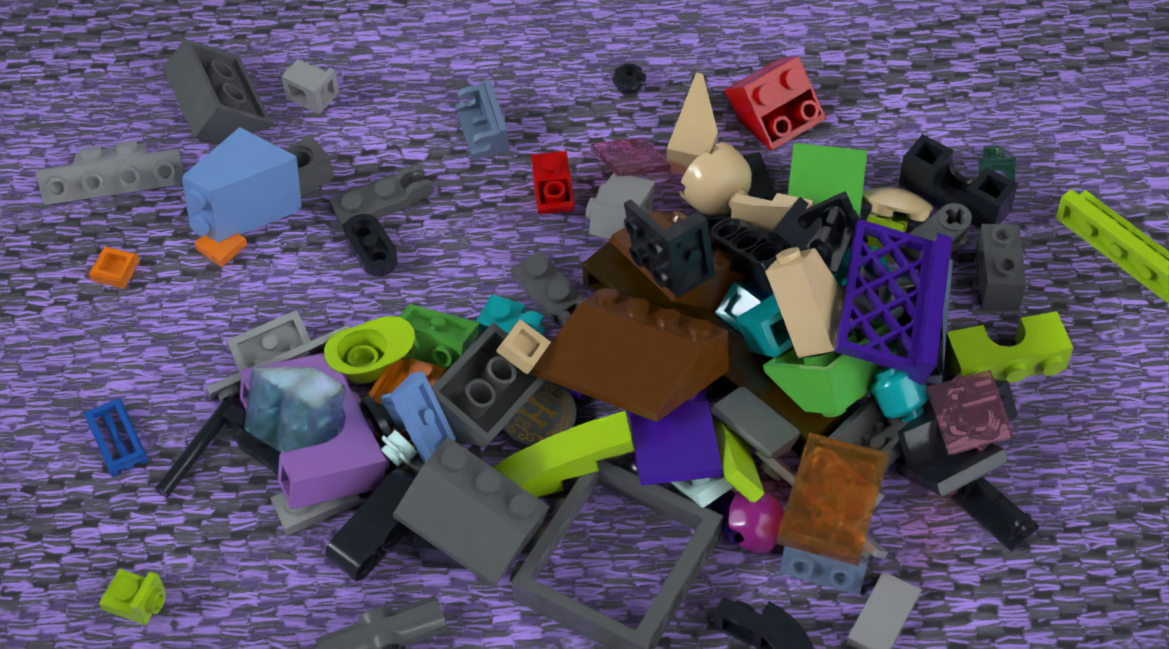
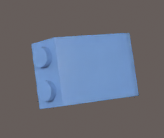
[182,127,302,242]

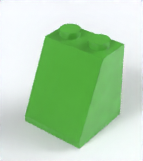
[788,143,867,218]

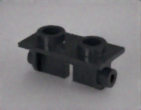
[806,206,854,274]
[951,475,1040,552]

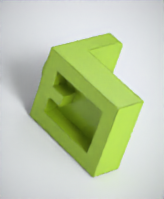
[99,569,166,626]

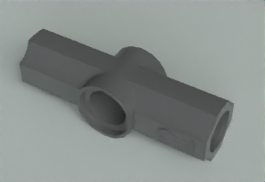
[315,595,448,649]

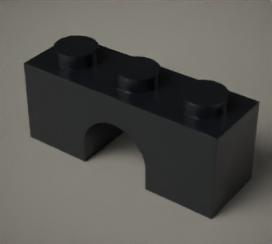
[899,134,1018,228]

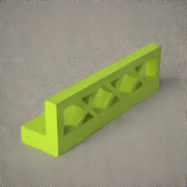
[1055,189,1169,304]

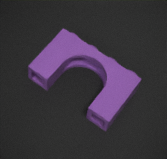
[240,353,389,510]

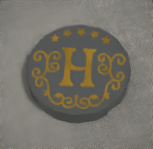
[502,381,577,450]

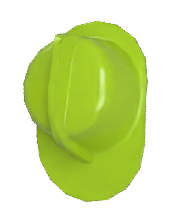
[324,316,415,384]

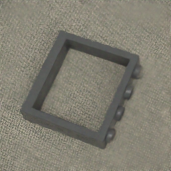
[510,460,723,649]

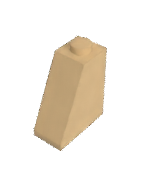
[766,247,853,358]

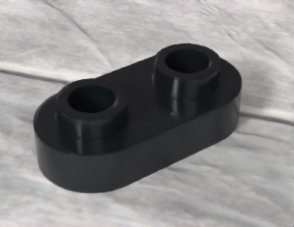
[344,214,398,276]

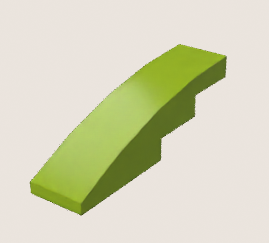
[493,411,635,498]

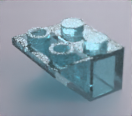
[244,367,346,453]

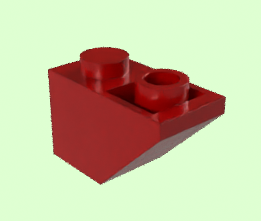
[531,151,575,215]

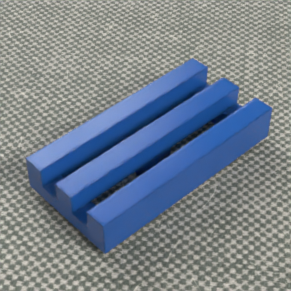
[83,397,149,478]

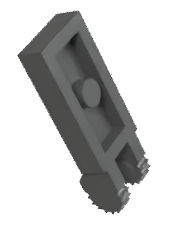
[329,164,434,231]
[511,251,586,328]

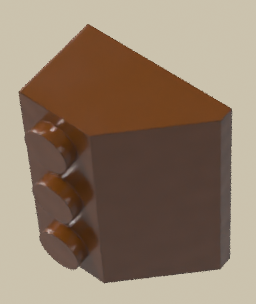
[609,210,746,311]

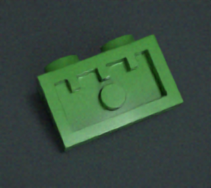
[398,304,479,371]

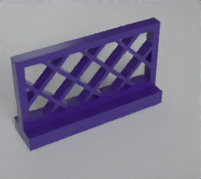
[834,219,952,386]

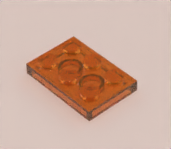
[776,433,889,566]

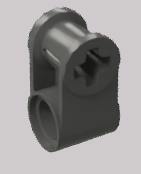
[903,203,972,261]

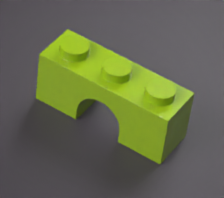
[944,311,1073,388]

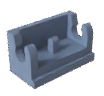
[455,79,509,160]

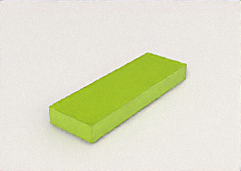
[712,415,765,503]

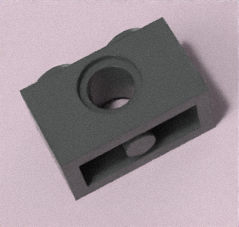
[975,224,1026,311]

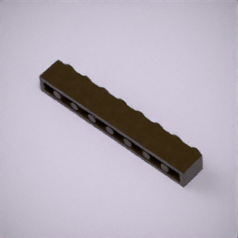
[582,241,840,461]

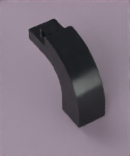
[714,597,814,649]

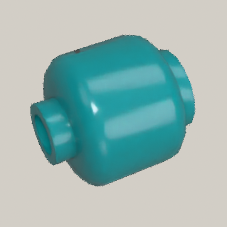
[870,366,930,422]

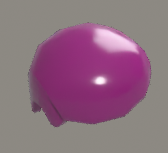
[728,492,786,555]

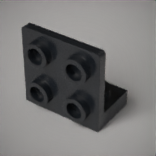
[624,199,715,298]

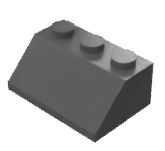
[163,38,273,144]
[431,322,546,447]
[392,437,549,588]

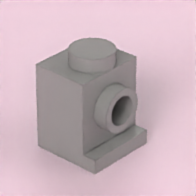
[281,59,340,114]

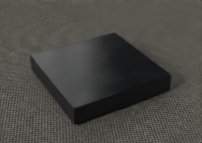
[895,443,1008,497]

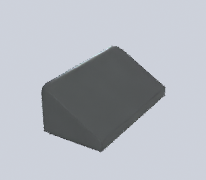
[710,387,800,459]

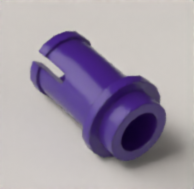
[711,490,744,544]

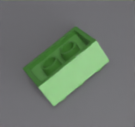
[763,321,897,417]

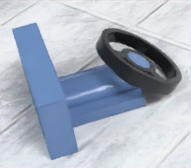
[361,372,456,463]

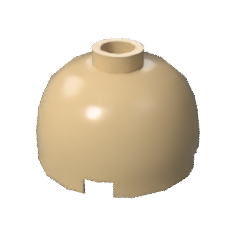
[680,142,752,216]

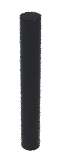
[155,399,235,498]

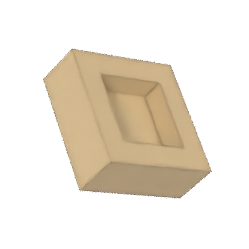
[496,319,551,374]

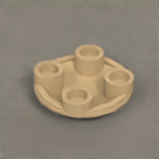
[862,187,933,222]

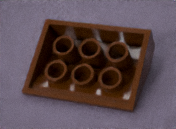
[532,288,729,422]

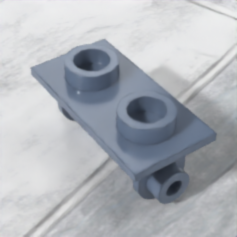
[779,536,869,595]

